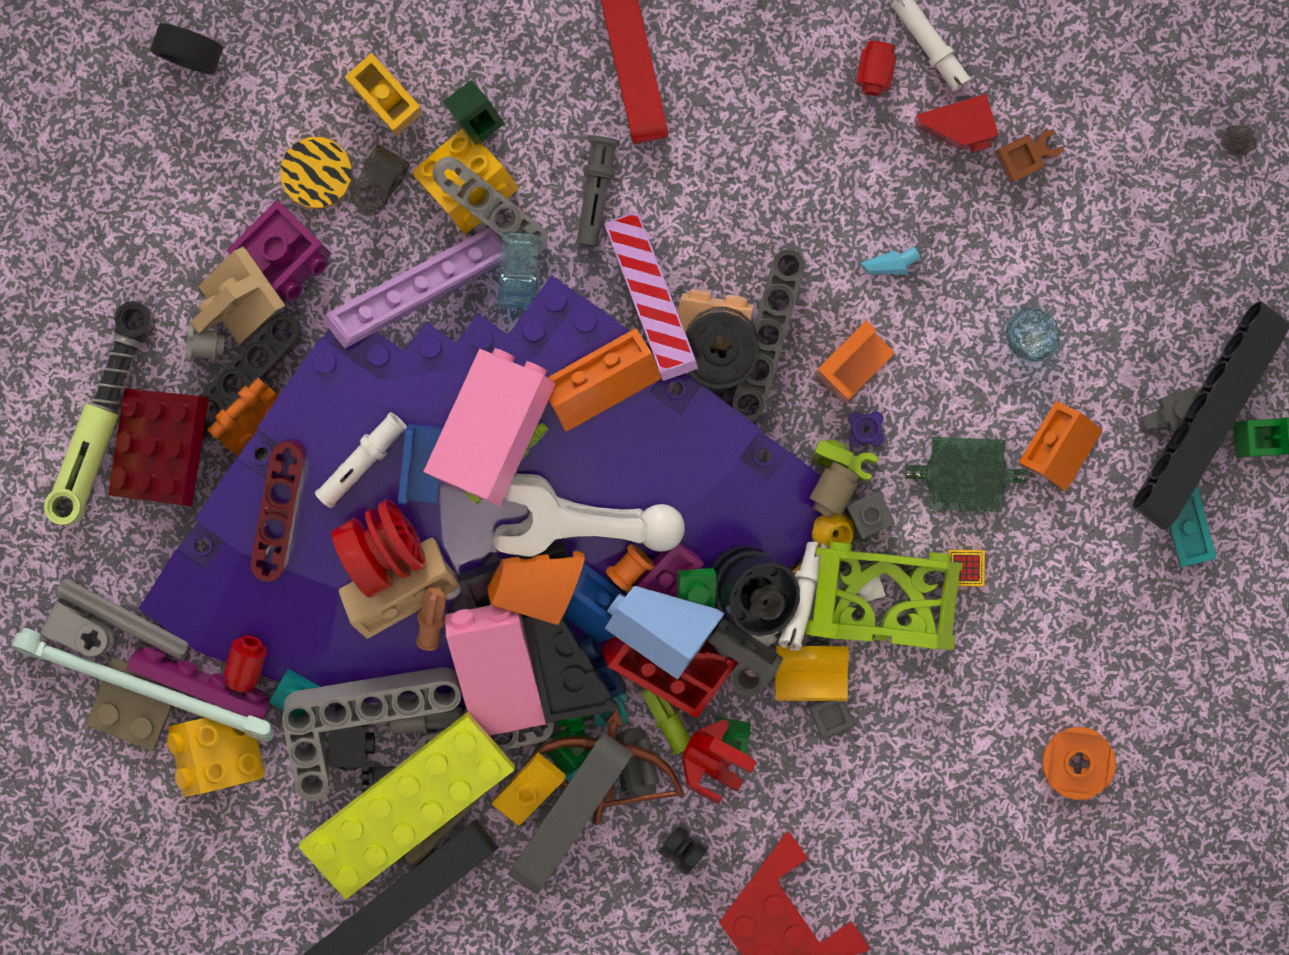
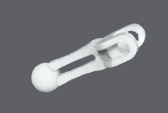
[493,473,685,556]

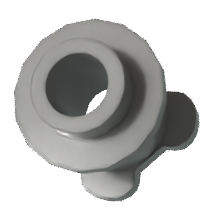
[185,323,225,363]

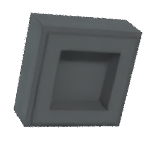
[808,701,856,741]

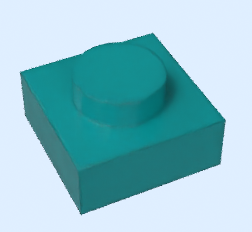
[269,669,320,717]

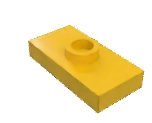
[491,753,566,826]

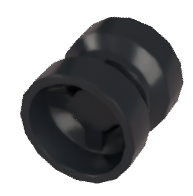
[658,825,709,876]

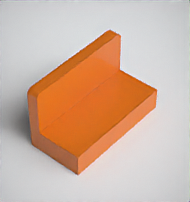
[1019,401,1102,491]

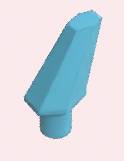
[860,246,921,274]

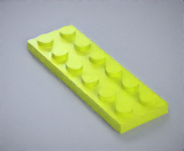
[299,712,515,900]

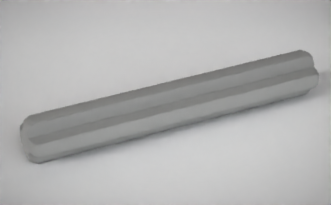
[56,579,189,660]

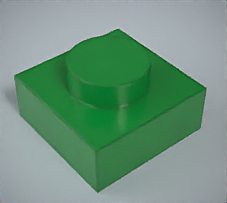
[677,568,716,608]

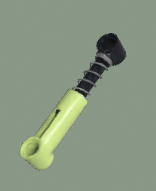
[44,301,156,526]

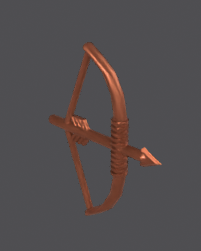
[524,709,685,825]

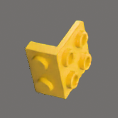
[413,129,520,235]
[167,711,265,797]

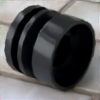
[685,306,759,389]
[710,545,800,636]

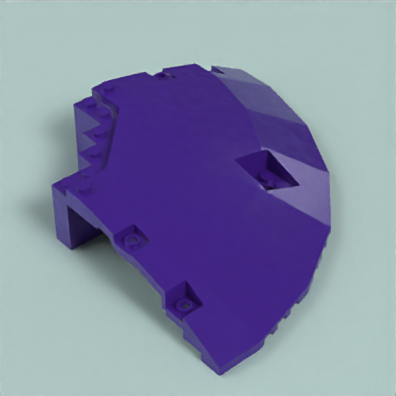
[138,275,822,709]

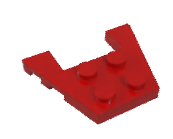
[719,831,870,955]

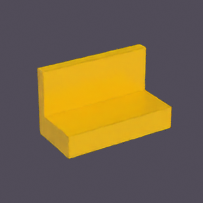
[775,646,849,701]

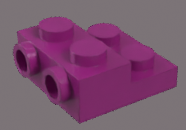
[226,200,331,302]

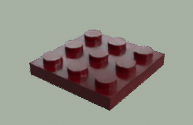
[108,388,209,507]

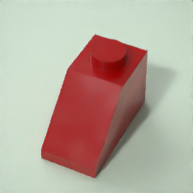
[914,94,999,153]

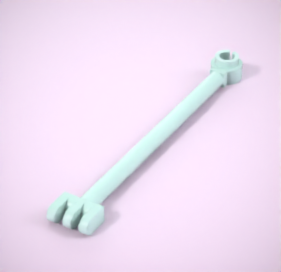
[11,628,274,742]

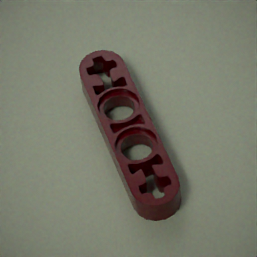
[251,439,306,582]

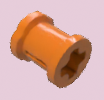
[606,544,655,593]

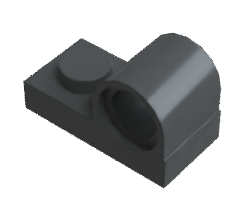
[708,617,783,697]

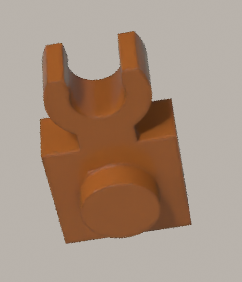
[994,129,1064,184]

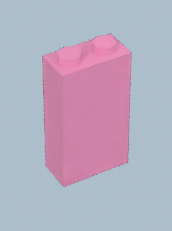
[423,348,556,507]
[445,605,547,736]

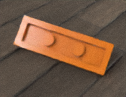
[547,328,662,431]

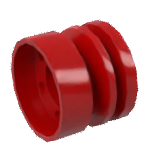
[331,499,427,598]

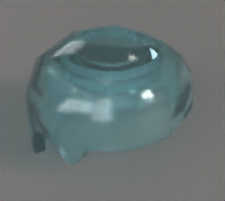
[1005,308,1061,363]

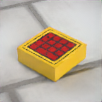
[947,550,985,587]

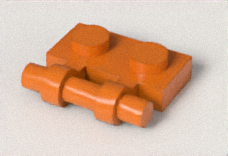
[207,377,279,457]

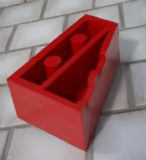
[602,637,738,719]

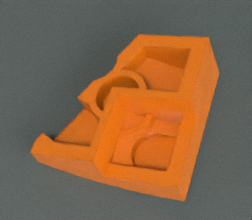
[487,551,585,625]

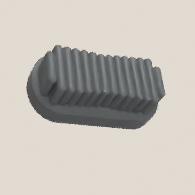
[616,727,658,797]

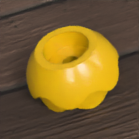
[812,512,855,548]

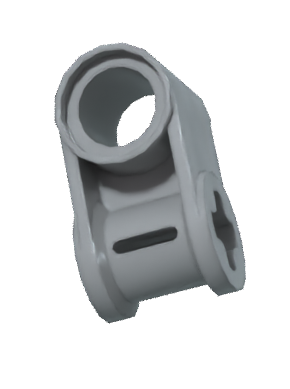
[40,600,115,657]

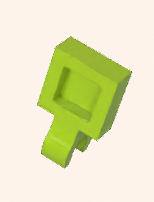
[811,439,879,483]

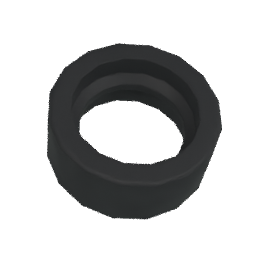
[150,23,224,74]

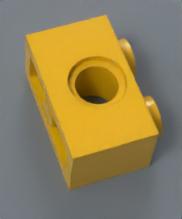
[345,53,423,137]

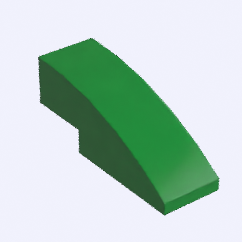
[1233,417,1289,458]

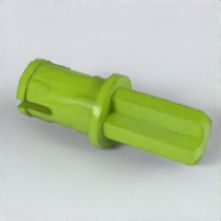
[642,689,690,755]

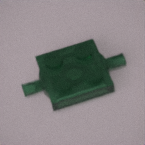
[904,436,1029,512]

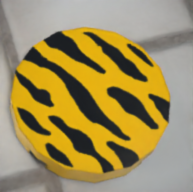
[280,137,353,209]

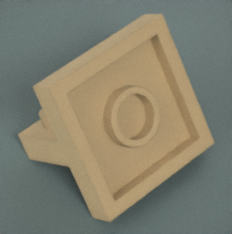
[191,246,285,345]

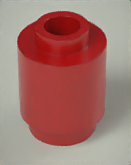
[855,41,897,96]
[224,635,268,692]

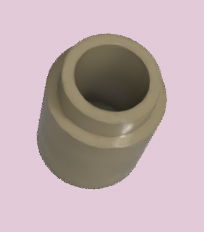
[810,461,859,518]

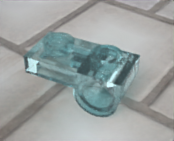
[497,232,540,308]

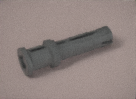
[576,135,620,247]

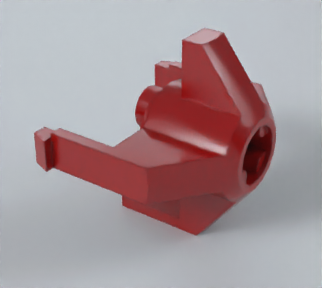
[681,719,757,804]

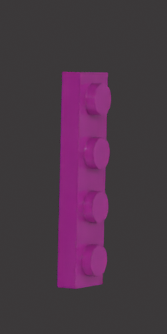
[126,647,272,720]

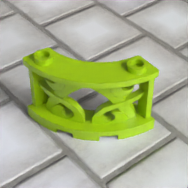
[805,541,963,650]

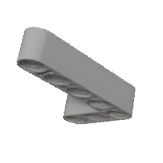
[282,667,461,801]

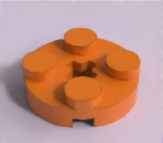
[1041,726,1116,800]

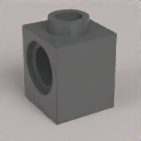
[845,491,895,540]

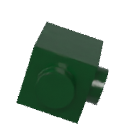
[443,80,505,145]

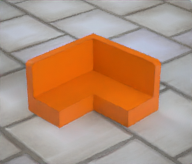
[814,320,894,404]

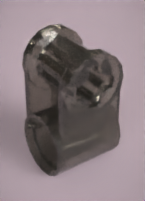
[350,144,410,217]

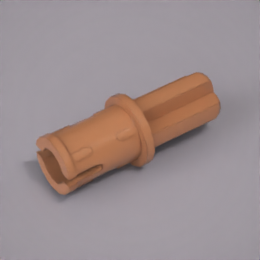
[416,586,447,651]

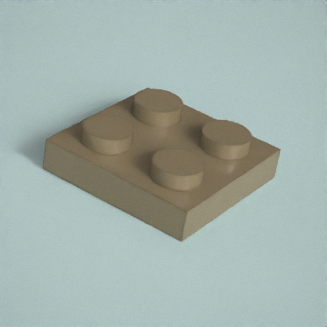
[85,657,178,751]

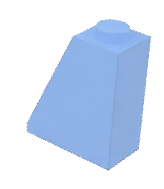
[605,586,724,680]

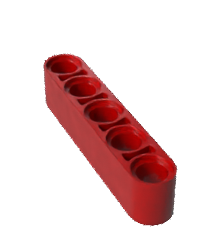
[600,0,669,145]

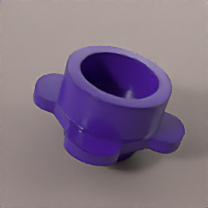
[848,411,884,447]

